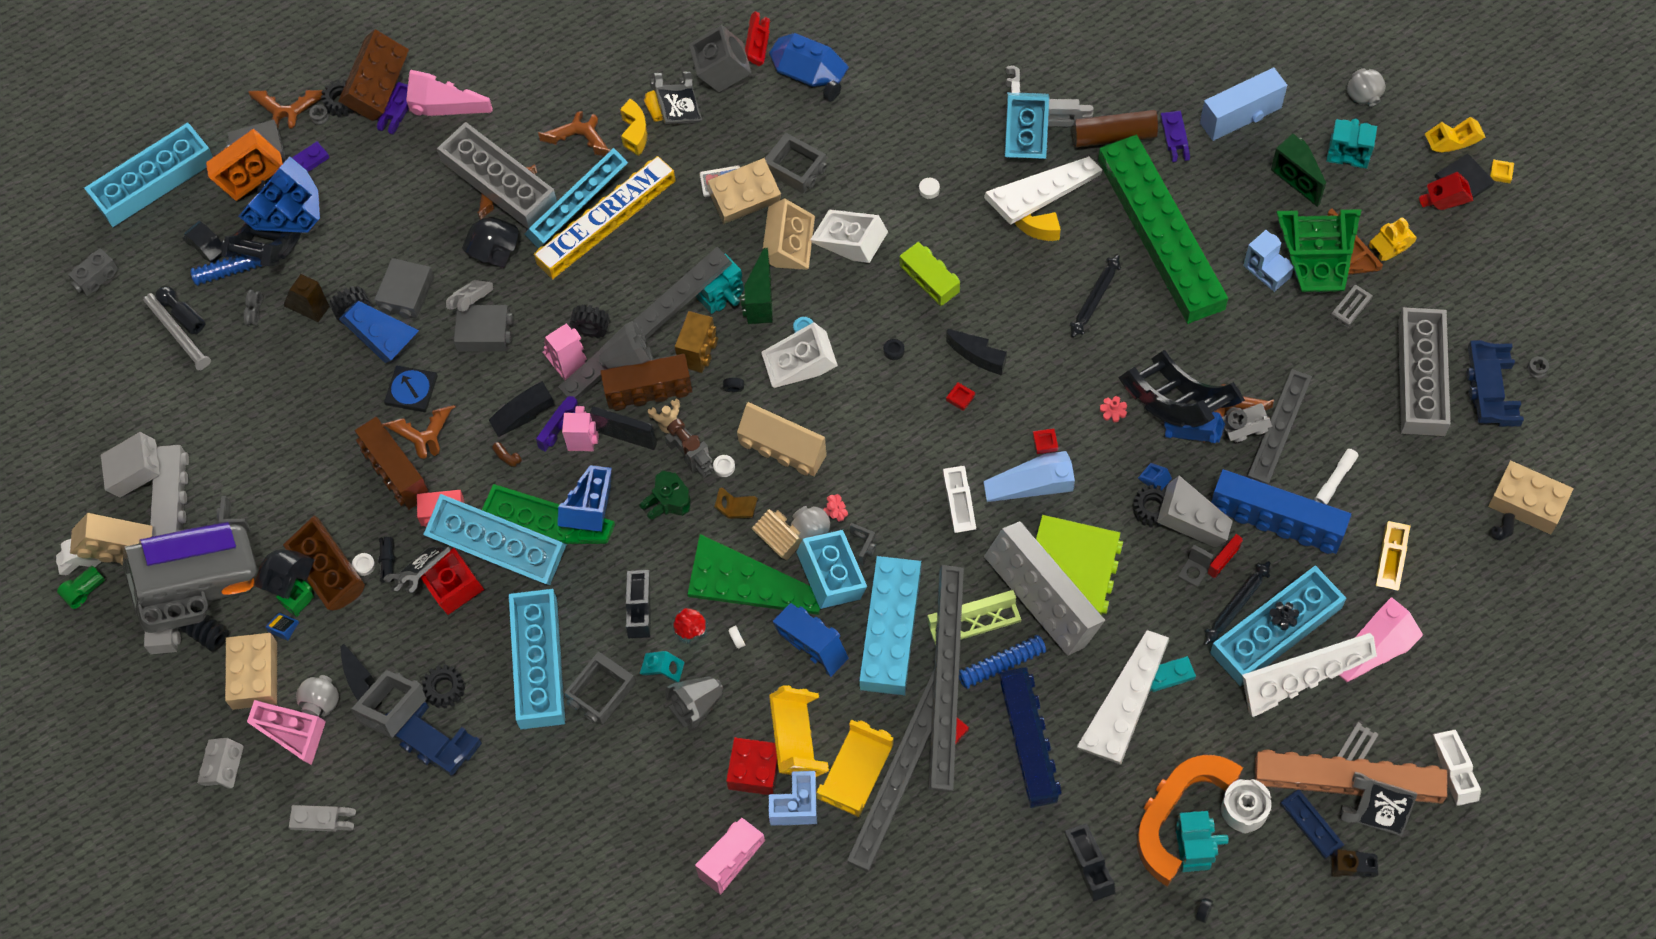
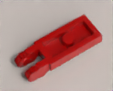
[745,11,770,66]

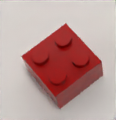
[421,548,484,615]
[726,737,778,795]

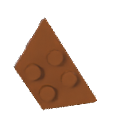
[1327,208,1383,274]

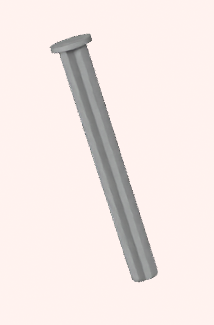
[143,293,211,370]

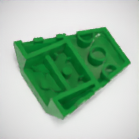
[1276,209,1362,292]

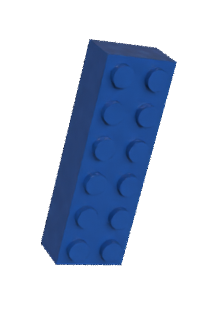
[1211,469,1352,554]

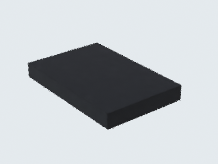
[590,406,657,450]

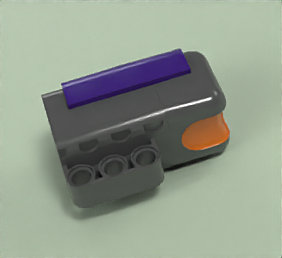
[123,522,257,633]

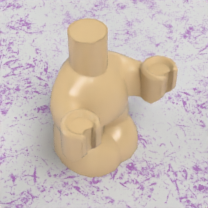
[648,399,680,433]

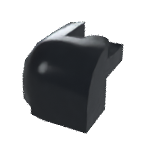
[462,216,518,268]
[253,549,315,599]

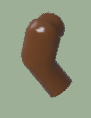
[492,442,522,467]

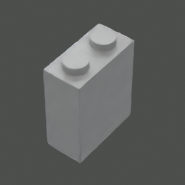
[101,432,160,498]

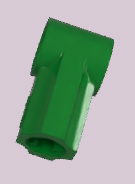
[57,566,105,609]

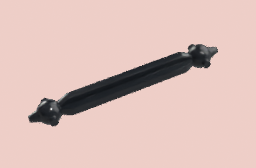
[1069,255,1121,338]
[1204,561,1271,645]

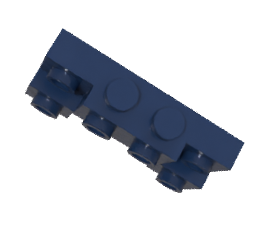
[1466,340,1524,427]
[385,702,482,777]

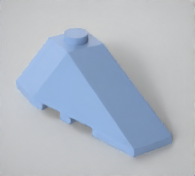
[984,451,1075,502]

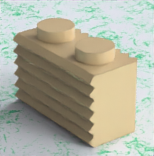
[752,509,802,560]

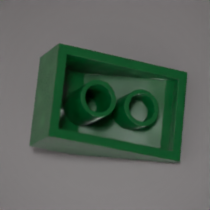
[1271,133,1326,207]
[741,248,773,324]

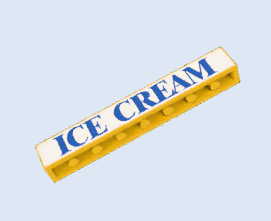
[534,156,676,279]

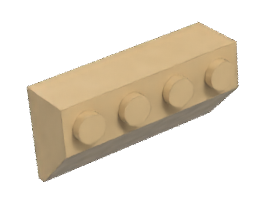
[737,402,826,476]

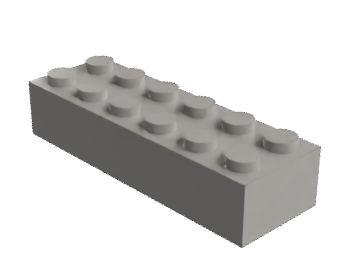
[437,122,557,229]
[1398,307,1450,436]
[984,521,1105,656]

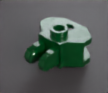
[639,471,691,520]

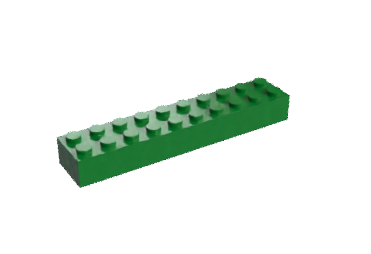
[1098,135,1228,324]

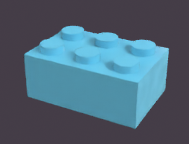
[1005,93,1049,158]
[796,530,867,609]

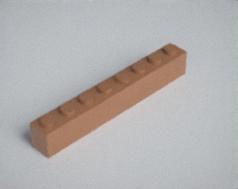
[1254,750,1447,804]

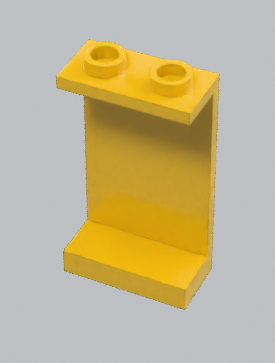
[769,686,829,777]
[816,720,894,817]

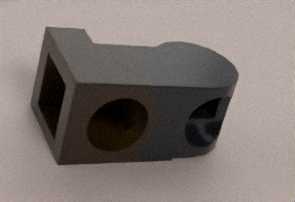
[1331,849,1378,877]

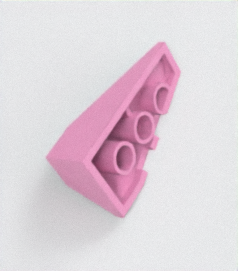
[406,70,493,116]
[1339,597,1423,682]

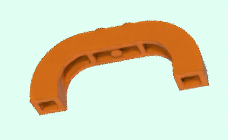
[1137,755,1243,887]

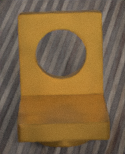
[715,488,757,519]

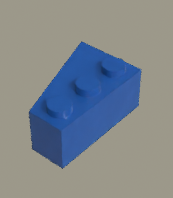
[339,301,419,363]
[558,465,612,532]
[772,603,849,677]

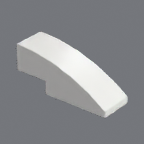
[942,466,976,533]
[1433,730,1481,806]

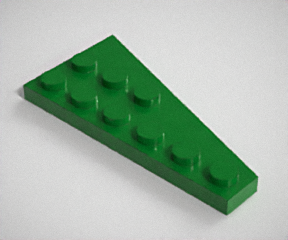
[482,484,615,544]
[688,534,820,615]

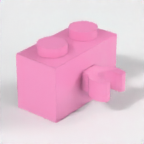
[562,406,598,451]

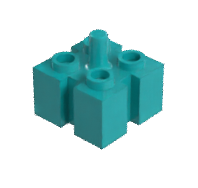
[1326,119,1377,169]
[696,253,744,314]
[1175,811,1228,872]

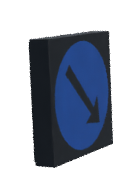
[384,365,438,413]

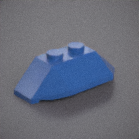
[769,33,849,86]

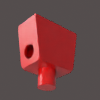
[1419,172,1473,210]

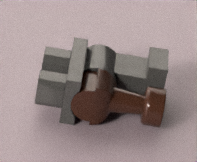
[665,418,714,478]

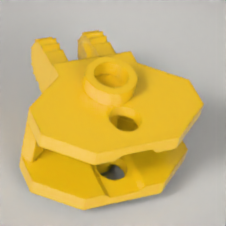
[1369,218,1417,261]

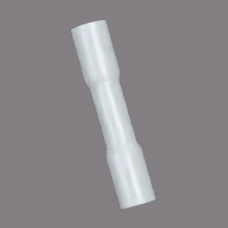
[1314,449,1359,505]

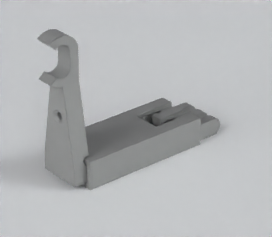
[1006,66,1093,127]

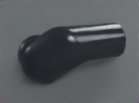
[1491,513,1515,541]

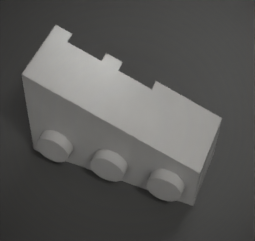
[1157,476,1233,548]

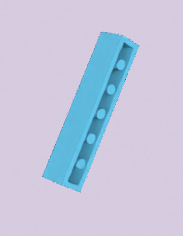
[525,148,628,248]

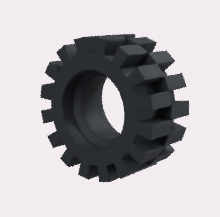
[321,79,354,117]
[330,286,371,323]
[569,305,610,338]
[1133,485,1166,528]
[422,665,465,709]

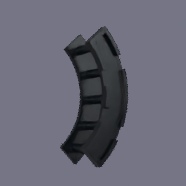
[221,180,302,266]
[1118,350,1245,427]

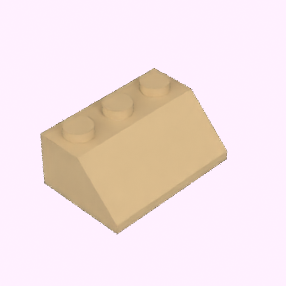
[763,198,815,270]

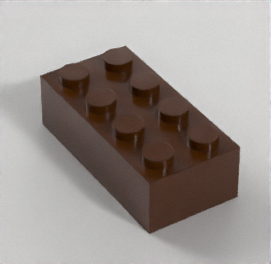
[339,29,409,121]
[600,354,692,410]
[354,416,429,510]

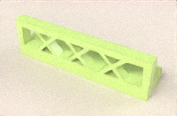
[928,590,1021,646]

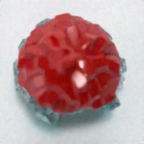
[673,608,708,644]

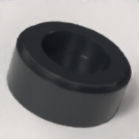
[823,80,841,102]
[883,339,905,360]
[723,378,744,392]
[1196,898,1213,923]

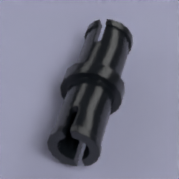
[378,537,395,582]

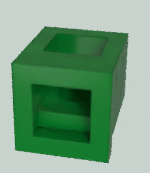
[276,579,314,618]

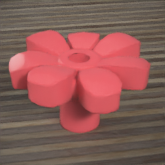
[1100,396,1127,422]
[824,494,848,522]

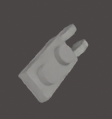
[446,280,493,312]
[289,805,356,831]

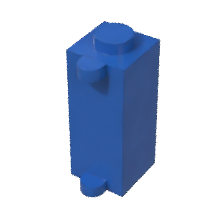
[1164,412,1225,443]

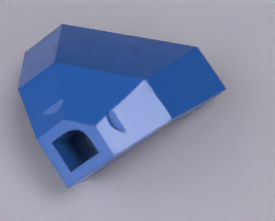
[238,157,320,233]

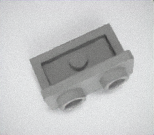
[1222,403,1272,442]
[197,738,243,788]

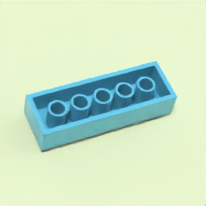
[85,123,213,227]
[423,494,567,585]
[860,556,921,695]
[1210,565,1346,687]
[509,589,565,729]

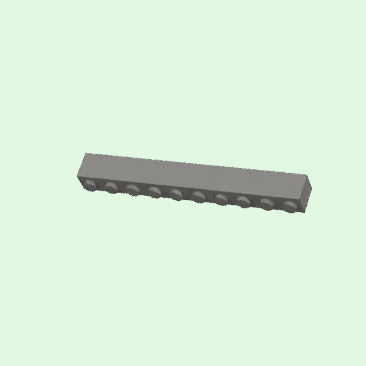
[144,445,189,654]

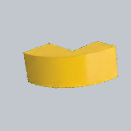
[620,99,647,156]
[1424,117,1486,152]
[1015,212,1061,241]

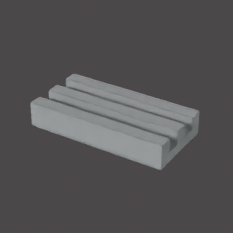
[1331,285,1373,328]
[1337,722,1379,761]

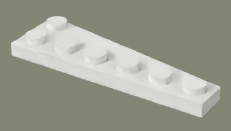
[984,157,1102,225]
[1078,630,1169,765]
[1242,633,1377,717]

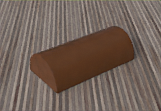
[1070,110,1158,148]
[283,516,365,610]

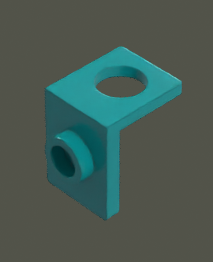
[640,651,685,682]

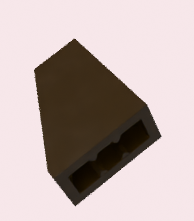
[283,274,330,323]

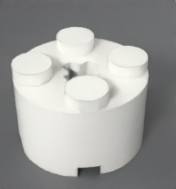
[1221,779,1271,833]

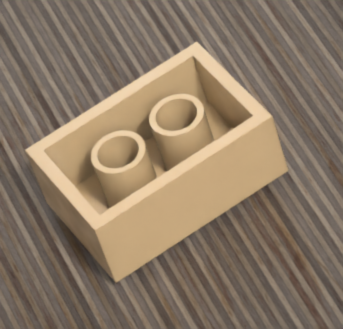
[707,158,781,224]
[1488,460,1574,535]
[70,513,152,565]
[225,633,277,710]

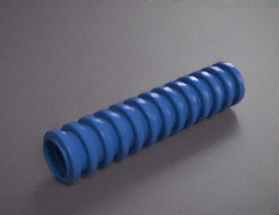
[190,254,262,286]
[959,635,1046,689]

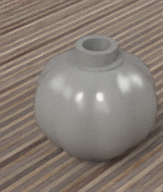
[1347,68,1385,107]
[791,506,830,539]
[296,675,339,716]

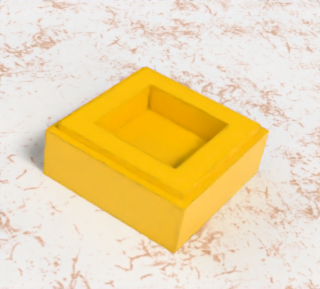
[1490,160,1514,183]

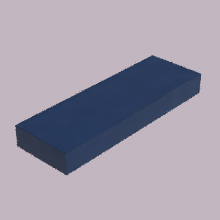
[1280,789,1344,859]

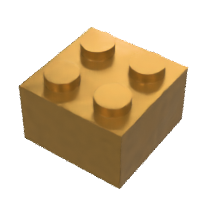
[675,311,718,373]

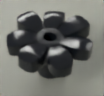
[1269,602,1299,630]

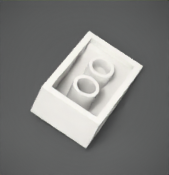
[810,210,888,263]
[761,323,838,388]

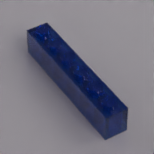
[1000,667,1062,808]

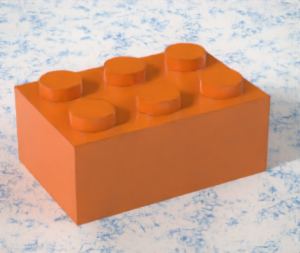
[206,129,283,201]

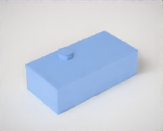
[1200,68,1287,141]

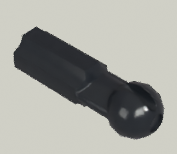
[156,286,206,335]

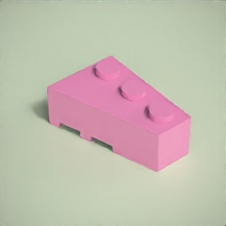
[543,323,587,381]
[247,700,326,765]
[695,818,765,895]

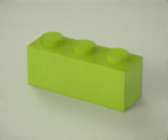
[900,242,960,306]

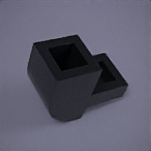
[182,221,222,261]

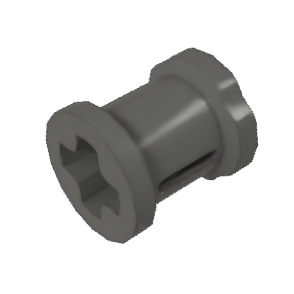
[1226,407,1247,429]

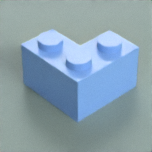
[1243,230,1294,292]
[769,771,817,826]

